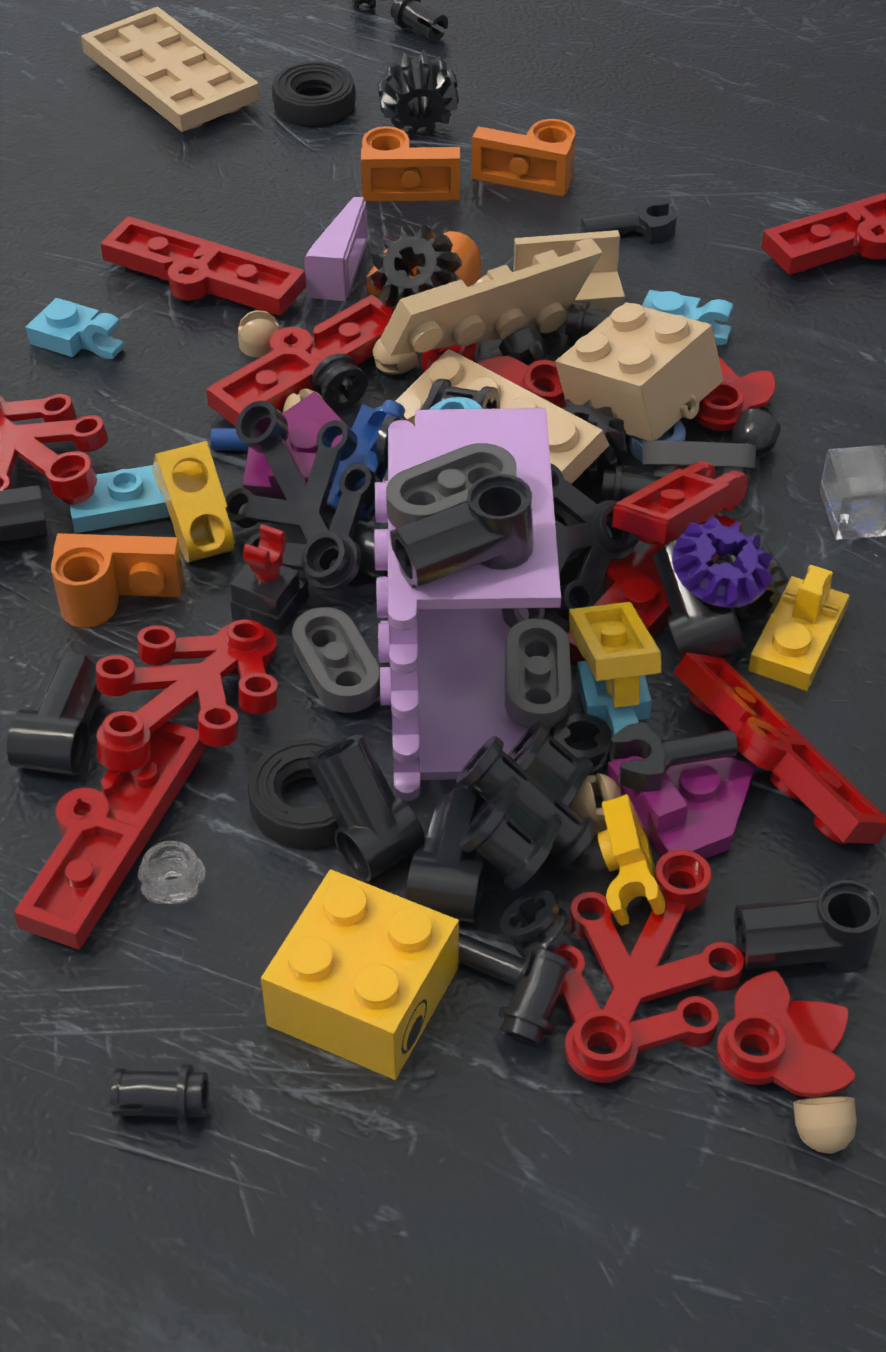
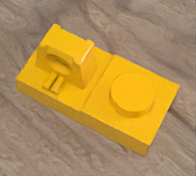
[748,565,850,691]
[569,602,661,708]

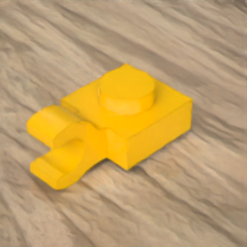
[597,794,665,926]

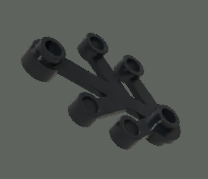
[225,401,380,592]
[502,463,639,628]

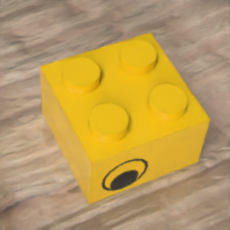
[261,869,459,1080]

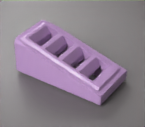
[304,197,368,301]

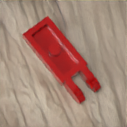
[612,461,748,544]

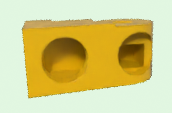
[152,441,235,563]

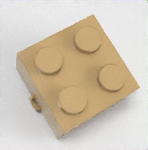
[555,302,723,441]

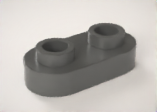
[642,441,756,479]
[386,443,517,529]
[292,607,380,713]
[505,619,571,729]

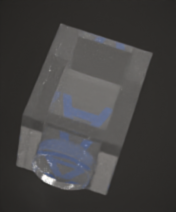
[819,445,886,540]

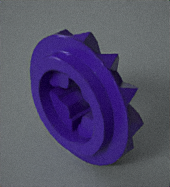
[672,516,773,608]

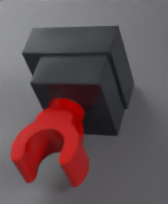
[230,524,309,636]

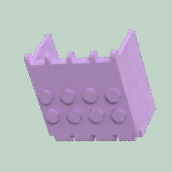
[374,408,561,801]

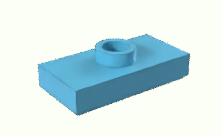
[69,465,170,534]

